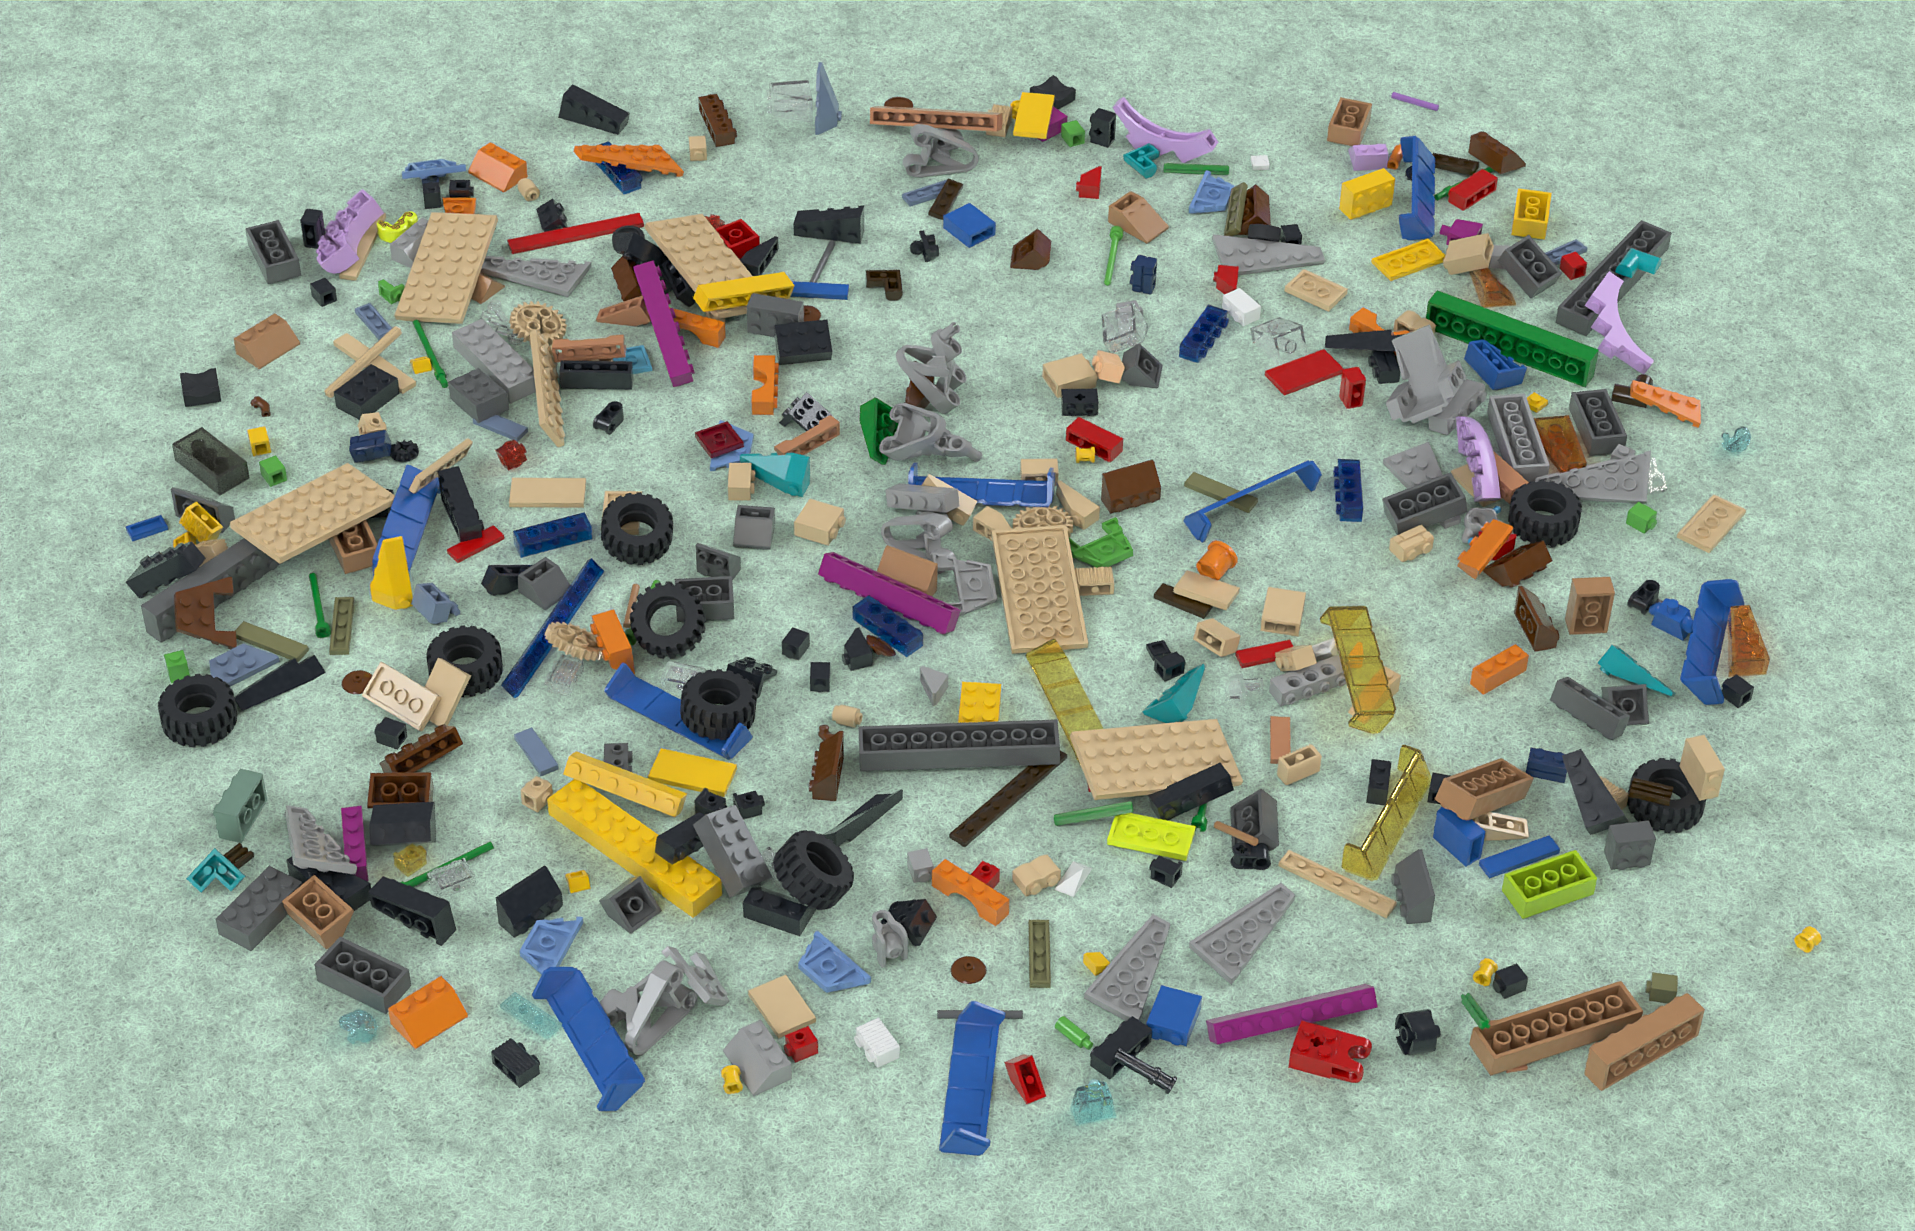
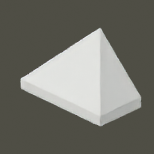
[1312,637,1338,660]
[1055,861,1092,897]

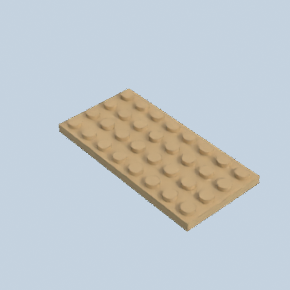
[394,212,498,324]
[644,214,753,319]
[230,463,395,564]
[991,525,1088,654]
[1070,719,1243,800]

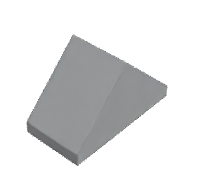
[920,666,948,706]

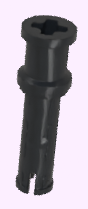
[1112,1047,1177,1094]

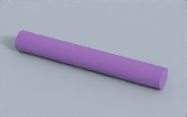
[1391,92,1439,111]

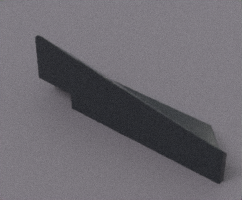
[1325,329,1405,351]
[235,655,326,710]
[823,789,903,846]

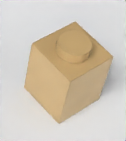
[689,136,707,161]

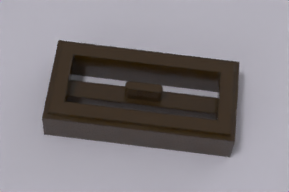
[1629,778,1673,806]
[223,843,254,869]

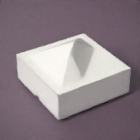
[1250,155,1270,170]

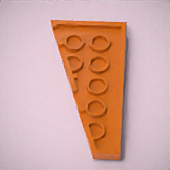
[573,144,684,177]

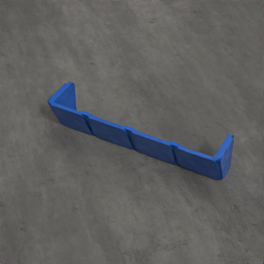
[1399,136,1435,241]
[1183,460,1322,543]
[908,462,1055,507]
[372,465,440,577]
[1680,579,1745,705]
[604,663,753,760]
[532,967,645,1111]
[939,1001,1006,1156]

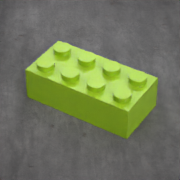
[1502,850,1597,919]

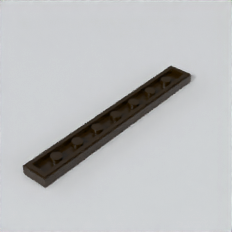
[949,750,1067,848]

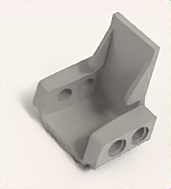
[1386,324,1466,423]

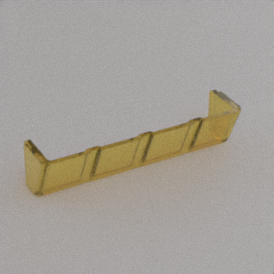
[1320,606,1396,734]
[1025,639,1104,764]
[1341,745,1431,881]

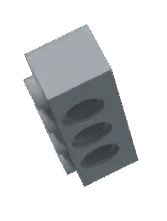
[1269,655,1350,706]

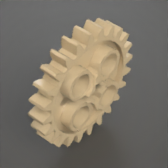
[509,301,567,346]
[1013,506,1073,537]
[545,621,603,661]

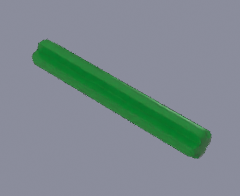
[1163,163,1229,175]
[1054,801,1134,826]
[1461,993,1491,1030]

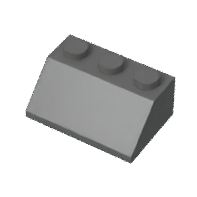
[390,218,429,268]
[723,1020,792,1096]

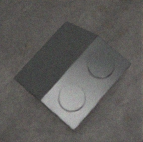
[1121,343,1163,389]
[1601,684,1649,725]
[599,876,662,934]

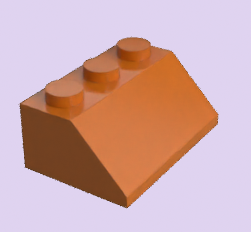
[468,142,528,192]
[1457,519,1513,579]
[590,609,635,674]
[388,976,468,1049]

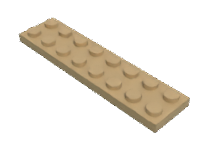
[530,329,565,447]

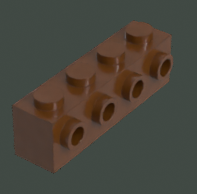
[698,94,737,147]
[379,724,463,773]

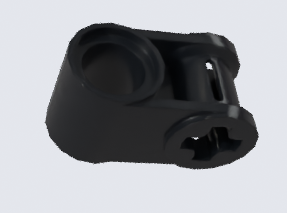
[593,401,624,435]
[1627,580,1660,615]
[1230,843,1271,870]

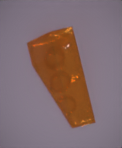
[1469,267,1516,308]

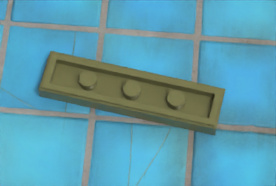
[1224,182,1248,237]
[1184,472,1258,513]
[329,597,355,655]
[235,621,309,662]
[1028,920,1051,988]

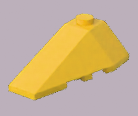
[370,536,413,610]

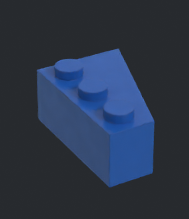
[1464,339,1527,390]

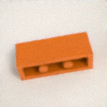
[1470,644,1529,695]

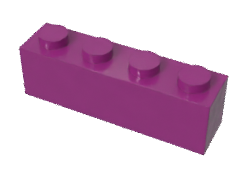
[341,805,369,882]

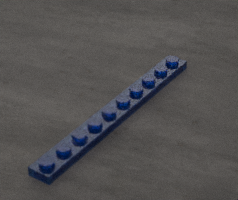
[501,558,604,698]

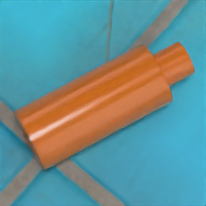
[1387,144,1403,170]

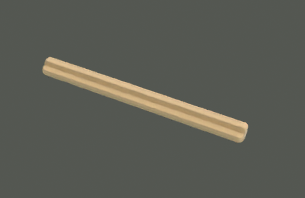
[324,326,402,398]

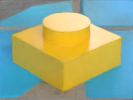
[1527,392,1548,413]

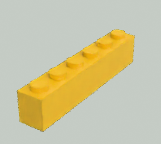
[693,272,795,312]
[563,751,687,817]

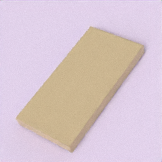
[509,478,586,508]
[1677,494,1746,553]
[361,662,442,732]

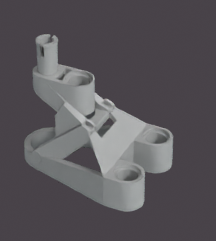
[903,124,978,177]
[896,322,966,414]
[879,403,982,462]
[881,510,956,574]
[599,960,698,1055]

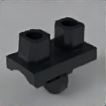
[909,230,939,262]

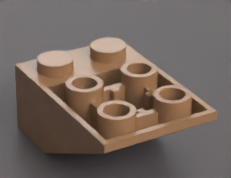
[1108,191,1169,244]

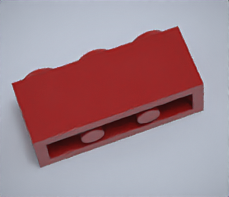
[1448,169,1498,211]
[1066,417,1124,463]

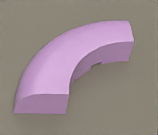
[316,189,384,274]
[1456,416,1500,502]

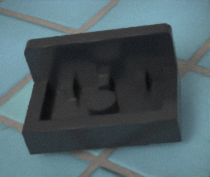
[536,198,568,232]

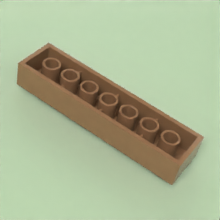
[1469,981,1643,1076]

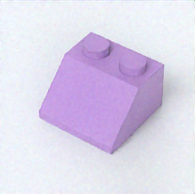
[1348,144,1388,171]

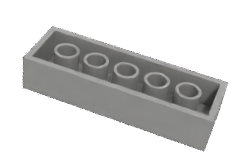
[452,319,536,404]
[1487,394,1550,482]

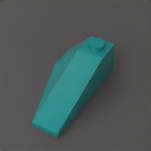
[740,453,810,497]
[1598,645,1676,697]
[1142,664,1205,723]

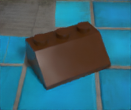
[1468,131,1526,174]
[1236,184,1271,235]
[611,257,642,301]
[1101,459,1161,514]
[1483,541,1553,588]
[1514,586,1560,652]
[809,731,844,801]
[367,772,434,808]

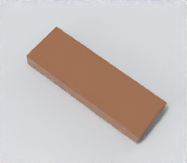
[1270,716,1291,764]

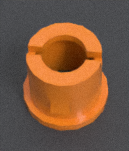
[1196,540,1238,580]

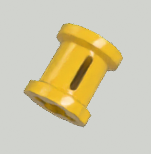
[1075,447,1095,463]
[1473,958,1498,986]
[721,1065,743,1094]

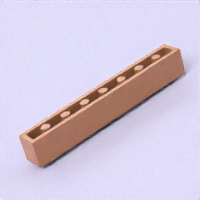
[870,106,1003,131]

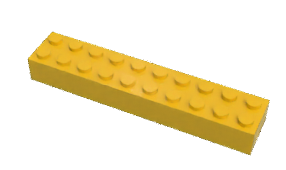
[547,779,722,918]

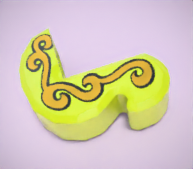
[377,211,418,243]

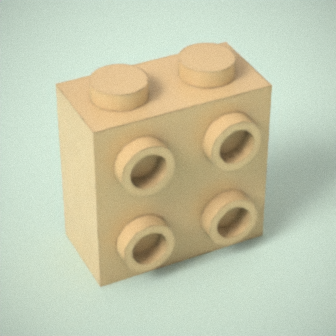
[794,499,846,546]

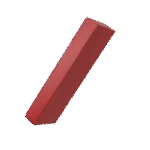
[447,525,505,563]
[1235,640,1293,668]

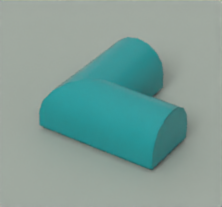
[1123,143,1160,179]
[1615,248,1662,278]
[186,848,246,893]

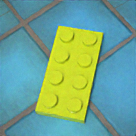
[1107,813,1196,861]

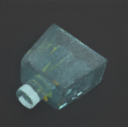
[1070,1079,1116,1126]

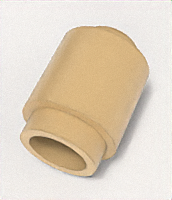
[518,178,540,202]
[832,704,863,728]

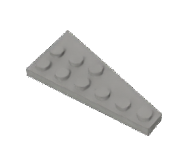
[1212,234,1325,276]
[480,256,591,297]
[1383,442,1461,529]
[1535,450,1651,504]
[285,805,357,874]
[1189,883,1295,985]
[1084,914,1170,1021]

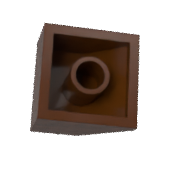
[1010,228,1052,270]

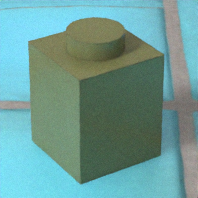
[1645,972,1678,1004]

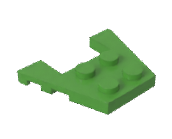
[1069,517,1133,568]

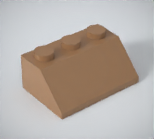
[234,313,300,369]
[877,545,938,597]
[282,875,354,950]

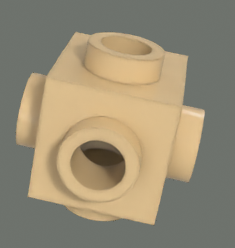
[357,412,387,435]
[521,776,553,813]

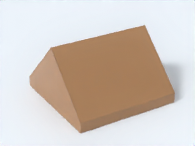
[471,273,505,304]

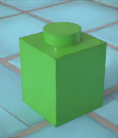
[1061,120,1085,147]
[259,455,287,487]
[1626,502,1657,534]
[164,650,190,683]

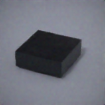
[1146,640,1171,661]

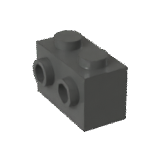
[604,743,633,773]

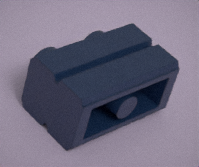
[1129,255,1157,295]
[349,430,391,463]
[1526,747,1567,784]

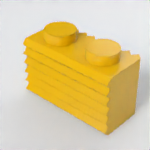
[179,502,224,542]

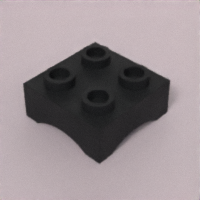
[1030,75,1076,109]
[180,368,222,407]

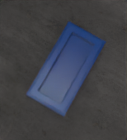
[125,515,168,542]

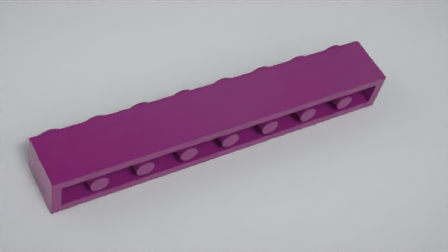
[633,261,695,387]
[818,552,961,634]
[1206,984,1378,1045]

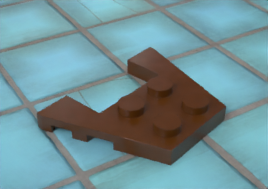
[174,577,237,650]

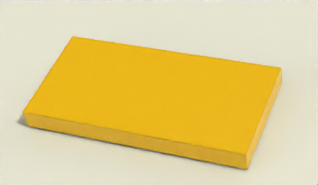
[1013,92,1055,139]
[1371,238,1446,281]
[648,748,737,797]

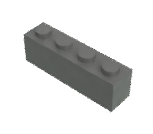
[1550,677,1630,740]

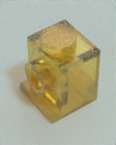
[393,843,427,877]

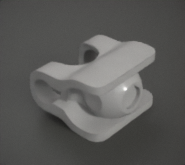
[872,910,908,968]

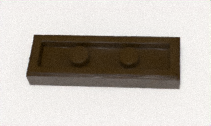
[1432,153,1479,175]
[928,178,963,220]
[1154,583,1213,619]

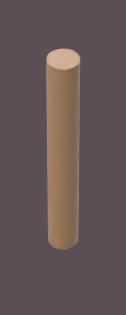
[623,584,640,628]
[1214,821,1258,846]

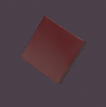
[695,421,744,459]

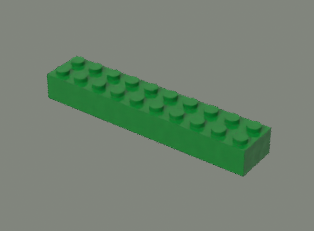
[1426,290,1599,388]

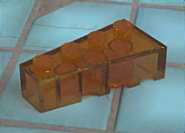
[1534,415,1587,473]
[1727,605,1770,677]

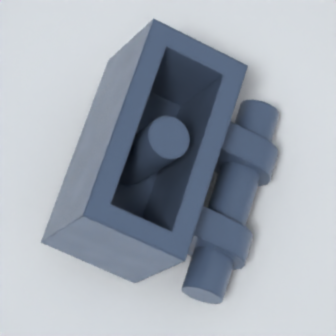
[411,583,461,624]

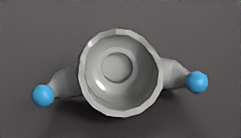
[1461,506,1501,544]

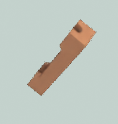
[552,335,626,362]
[774,415,840,455]

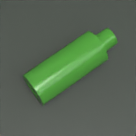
[1055,1016,1093,1050]

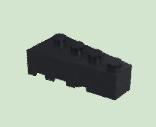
[558,84,630,135]
[793,205,864,244]
[437,466,484,542]
[125,541,206,598]
[1562,749,1629,835]
[286,856,371,911]
[368,876,457,946]

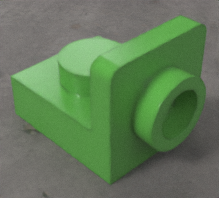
[378,279,405,305]

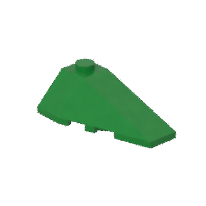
[859,397,898,465]

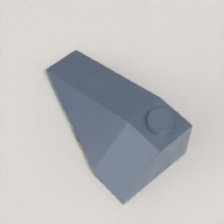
[815,62,842,135]

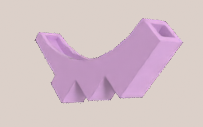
[1112,97,1218,163]
[1585,271,1654,374]

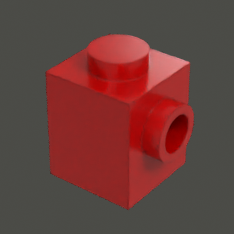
[1559,251,1587,280]
[970,861,1000,889]
[783,1026,818,1063]

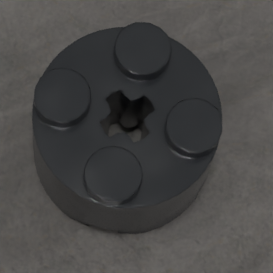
[1395,1009,1441,1055]

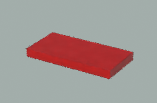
[1265,349,1344,396]

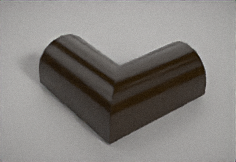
[865,270,903,301]
[1611,374,1653,408]

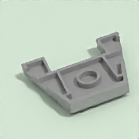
[931,553,997,616]
[661,946,730,1006]

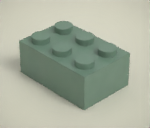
[213,768,267,843]

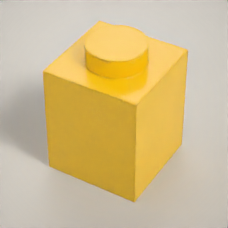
[247,426,271,456]

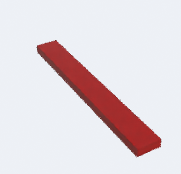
[507,213,644,254]

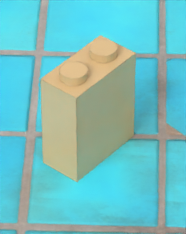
[1443,233,1494,275]
[1042,353,1098,398]
[1260,587,1306,637]
[1679,735,1725,801]

